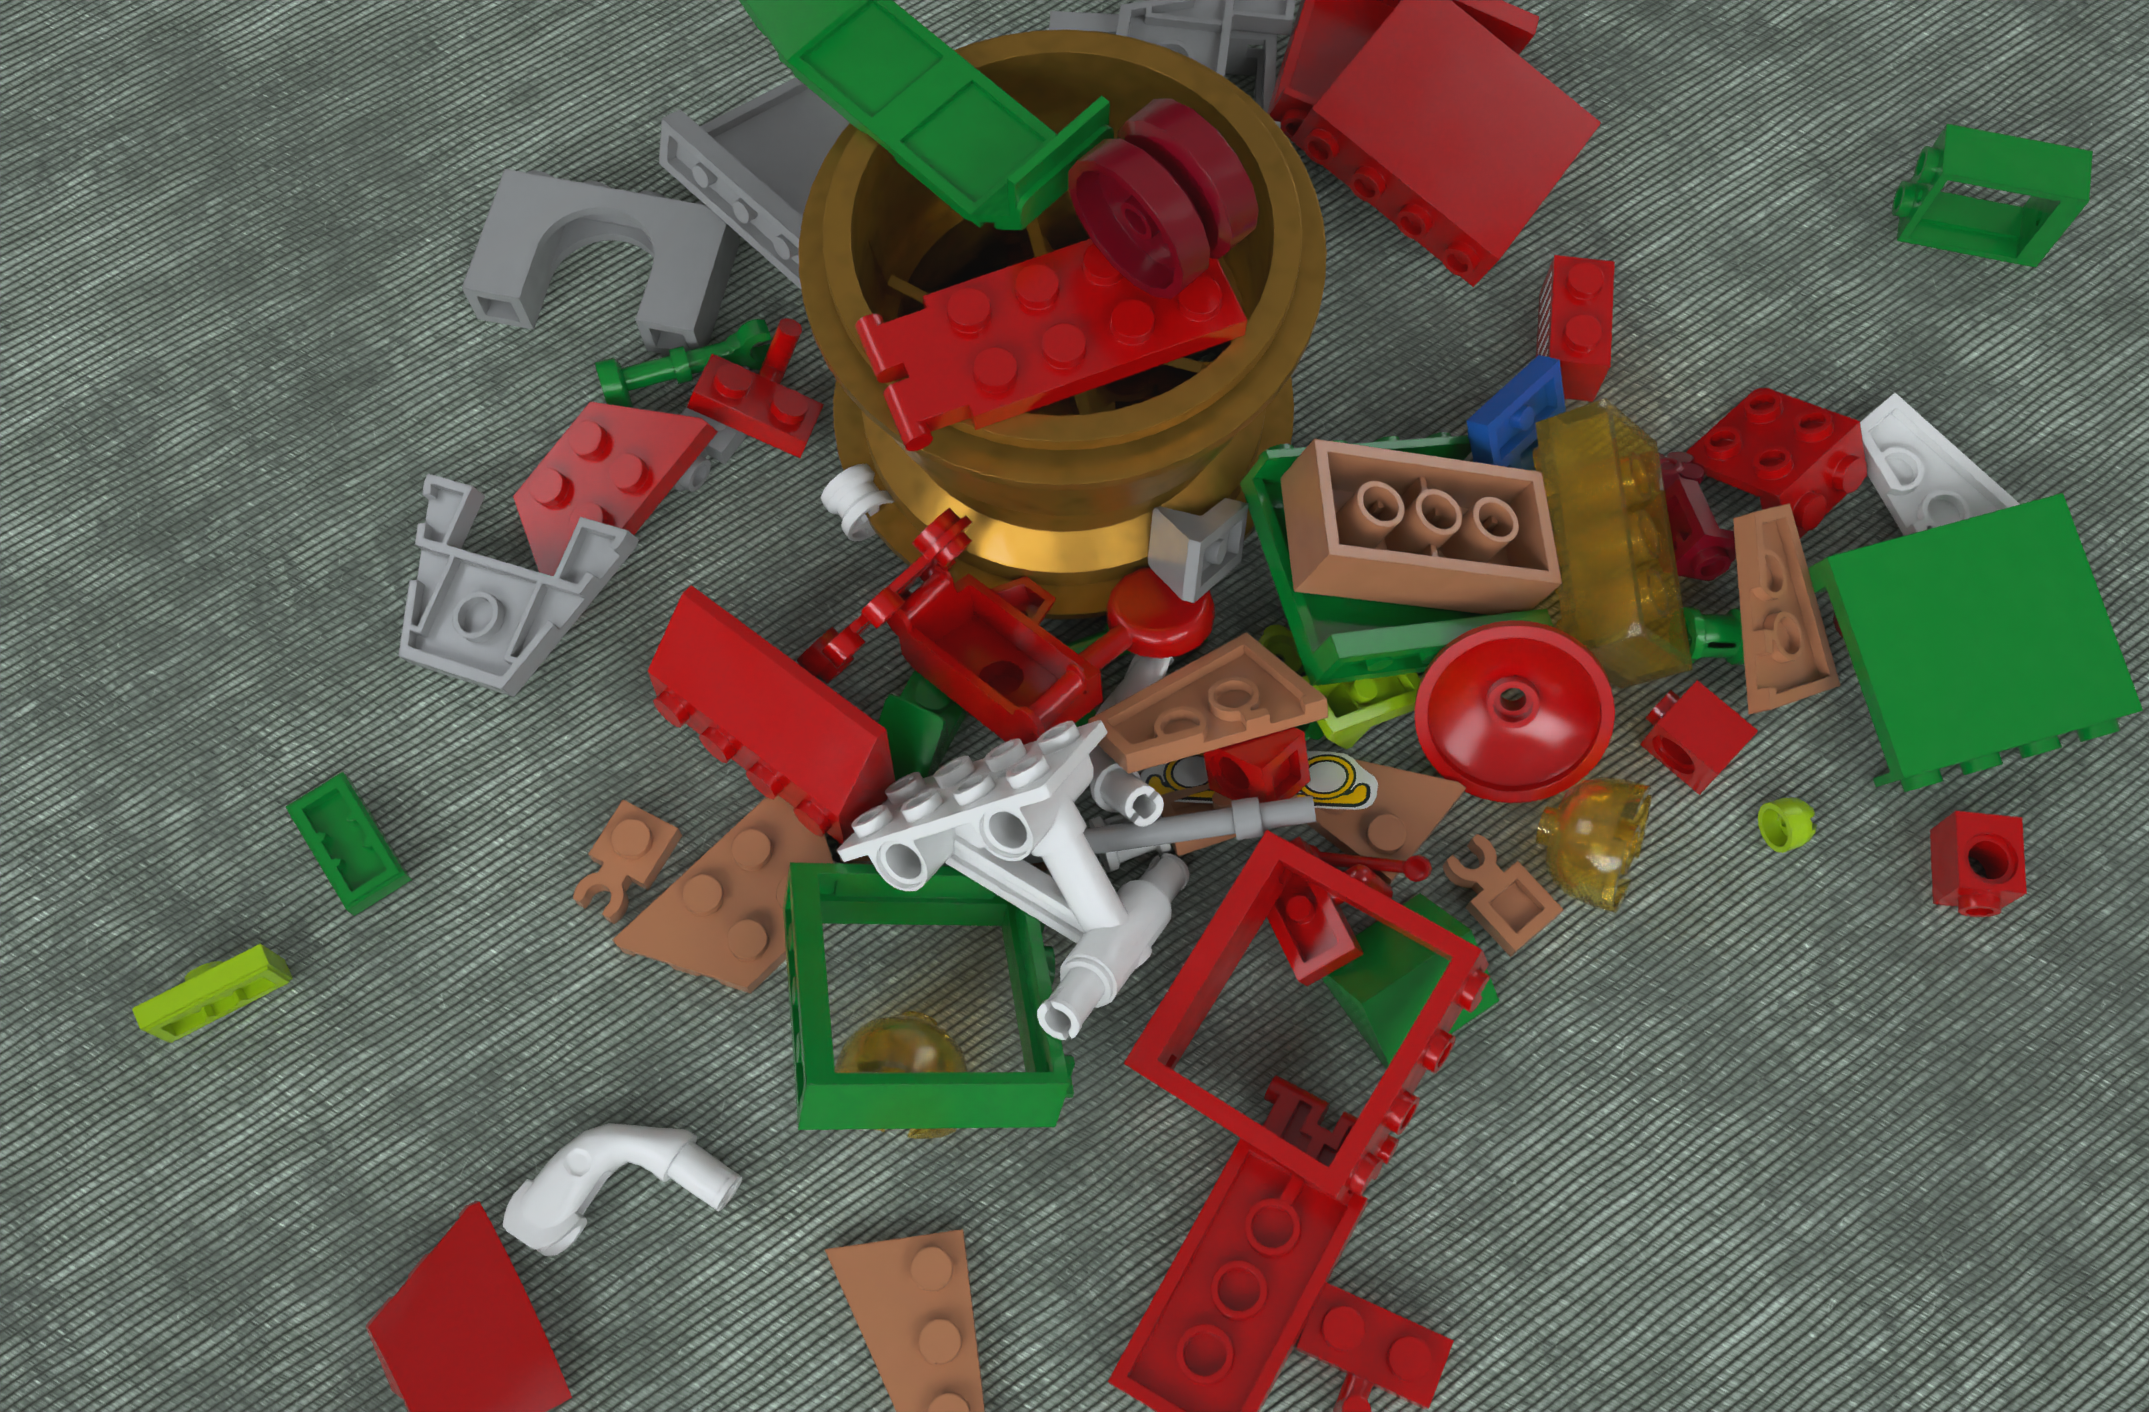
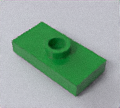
[285,772,412,916]

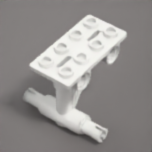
[837,720,1190,1040]

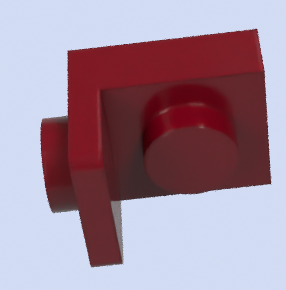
[1641,477,1736,581]

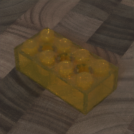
[1533,398,1693,689]

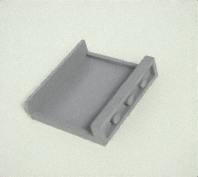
[659,78,850,289]

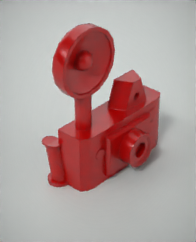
[887,564,1215,745]

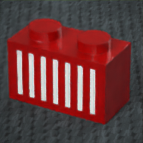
[1536,255,1615,402]

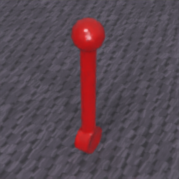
[1309,844,1432,882]

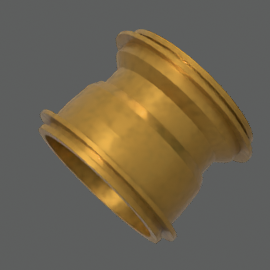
[799,29,1327,620]

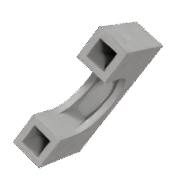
[462,169,740,355]

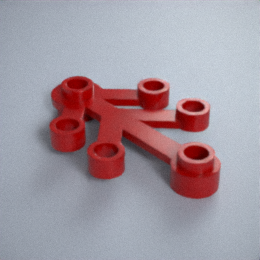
[797,508,973,684]

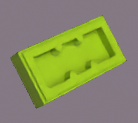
[132,944,293,1043]

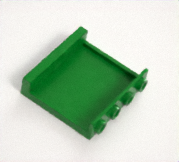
[1240,432,1554,686]
[1808,493,2143,792]

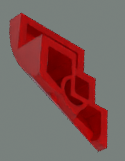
[366,1201,572,1412]

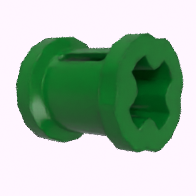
[1671,607,1744,665]

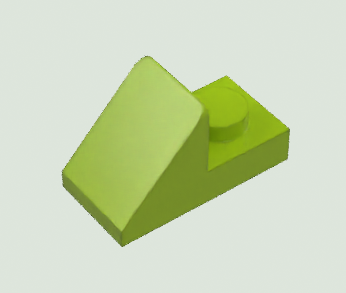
[1302,673,1421,750]

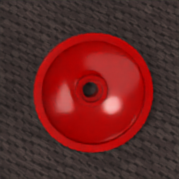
[1415,620,1615,803]

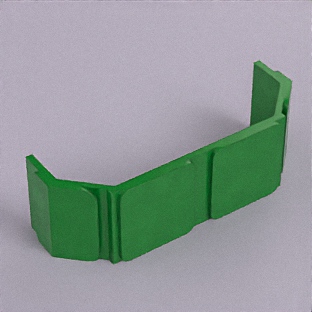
[739,0,1114,230]

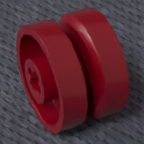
[1068,99,1259,299]

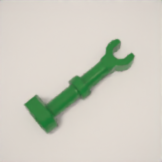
[594,319,771,408]

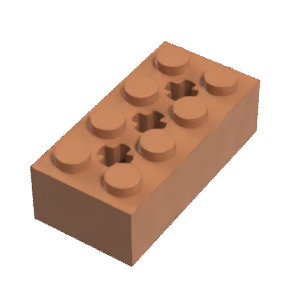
[1280,439,1562,615]

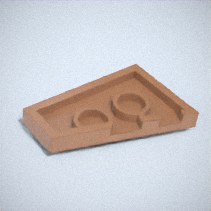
[1733,503,1841,714]
[1088,632,1328,774]
[824,1229,986,1412]

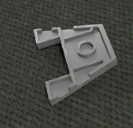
[1116,0,1295,128]
[398,473,639,697]

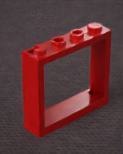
[1123,830,1491,1205]

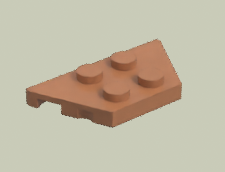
[612,795,834,994]

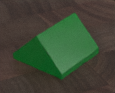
[1321,893,1500,1070]

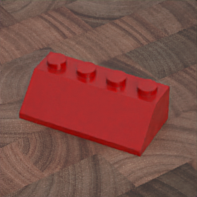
[648,585,895,844]

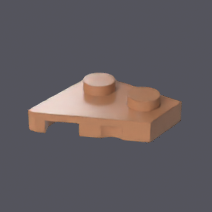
[1307,759,1466,885]

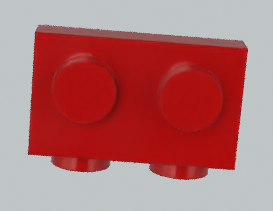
[1686,388,1867,539]

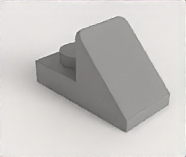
[1148,498,1249,603]

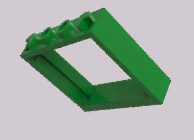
[783,862,1075,1130]

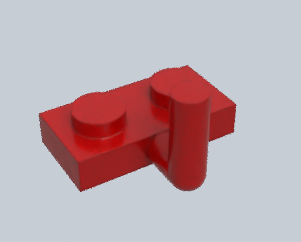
[687,318,824,458]
[1267,836,1393,987]
[1294,1283,1454,1412]

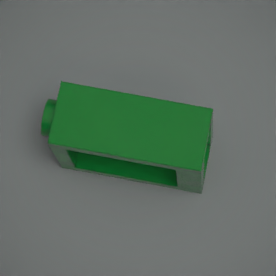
[1892,124,2093,268]

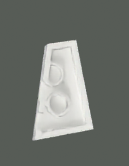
[1860,393,2020,536]

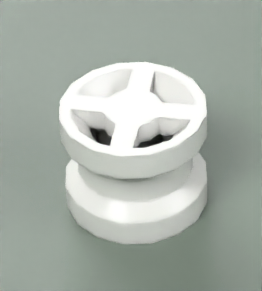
[821,464,894,541]

